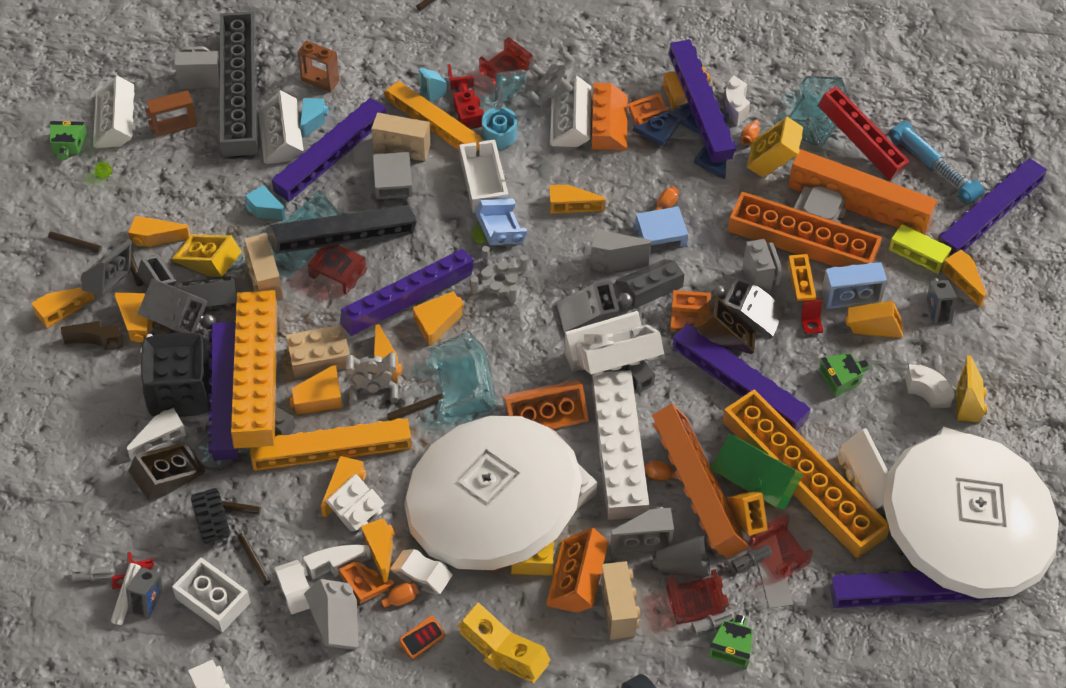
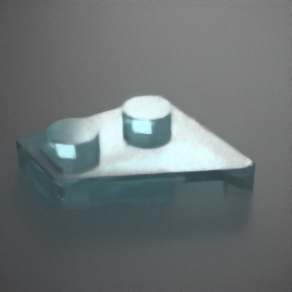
[494,69,526,108]

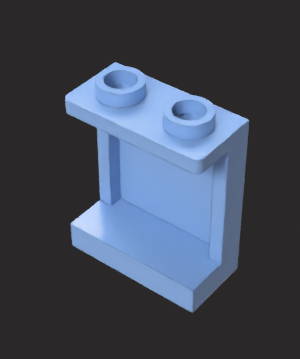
[475,199,528,245]
[633,206,688,247]

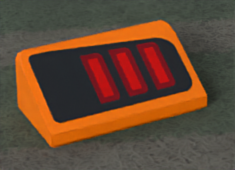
[399,615,446,661]

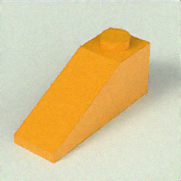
[549,184,605,214]
[128,216,191,247]
[942,250,986,307]
[788,254,816,301]
[31,287,95,328]
[374,325,402,383]
[321,456,366,517]
[361,518,395,583]

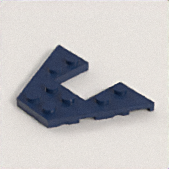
[632,103,729,179]

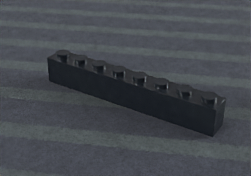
[268,205,417,254]

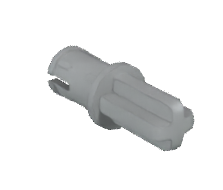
[72,565,115,582]
[691,611,733,636]

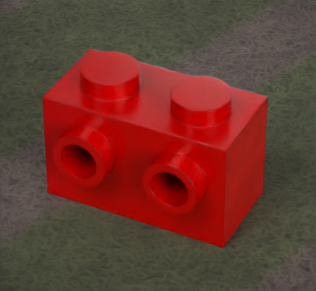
[453,90,484,129]

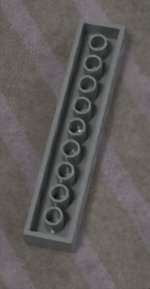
[220,11,258,157]

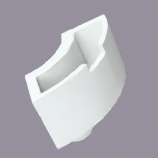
[724,76,750,126]
[905,364,955,409]
[390,549,453,594]
[274,560,310,615]

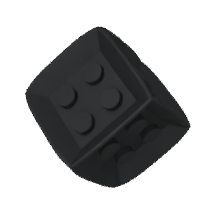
[141,333,211,417]

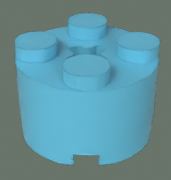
[482,107,518,150]

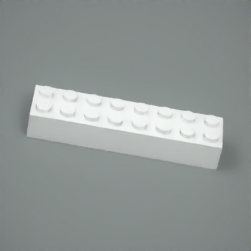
[592,370,649,520]

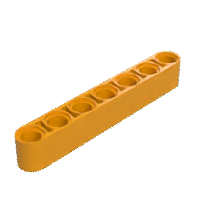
[384,81,483,152]

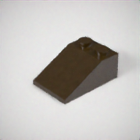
[697,296,756,354]
[128,442,205,500]

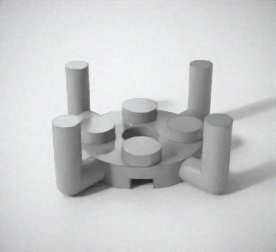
[527,48,575,106]
[471,246,528,303]
[346,352,398,405]

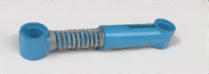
[889,121,984,204]

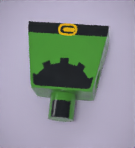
[50,121,87,160]
[818,353,869,397]
[708,615,753,669]

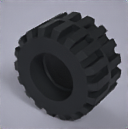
[191,488,230,544]

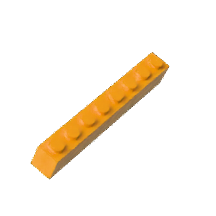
[250,418,412,471]

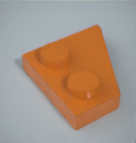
[338,561,395,604]

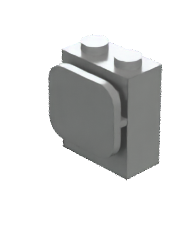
[172,46,220,89]
[373,152,413,199]
[794,186,847,223]
[742,239,782,295]

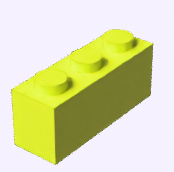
[889,224,952,274]

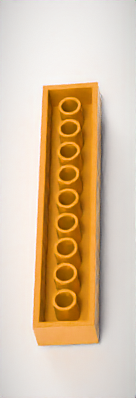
[231,290,277,449]
[723,389,890,559]

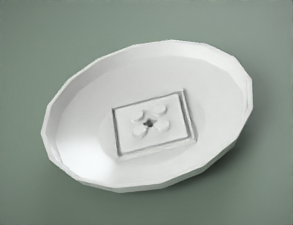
[404,416,582,570]
[883,434,1059,598]

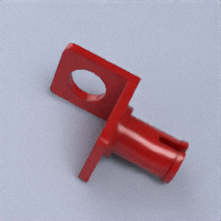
[447,64,474,92]
[801,300,823,334]
[111,552,155,590]

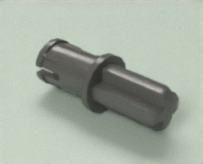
[731,545,772,573]

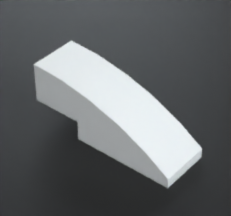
[303,545,371,580]

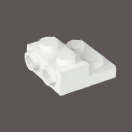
[325,474,385,532]

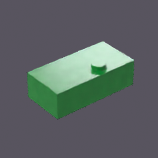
[710,434,804,510]

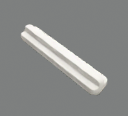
[111,563,141,625]

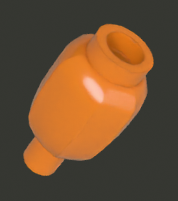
[740,120,760,146]
[654,186,679,211]
[644,461,678,481]
[381,582,419,608]

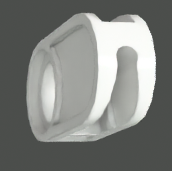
[584,334,613,344]

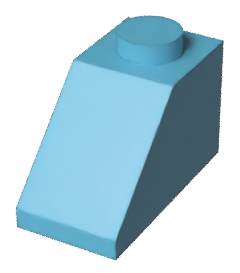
[419,68,448,103]
[300,98,329,137]
[245,185,286,220]

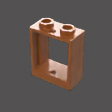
[297,41,340,92]
[145,90,197,137]

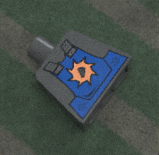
[927,278,957,325]
[126,565,163,619]

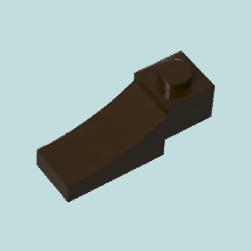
[61,321,124,350]

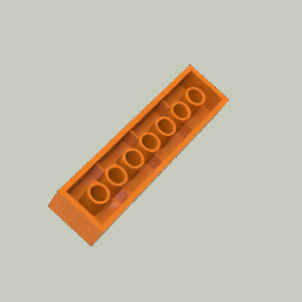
[788,149,938,235]
[727,192,882,267]
[652,403,749,559]

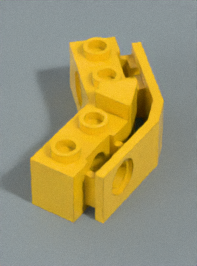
[456,603,550,684]

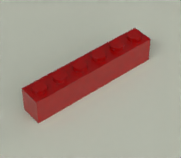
[817,86,909,181]

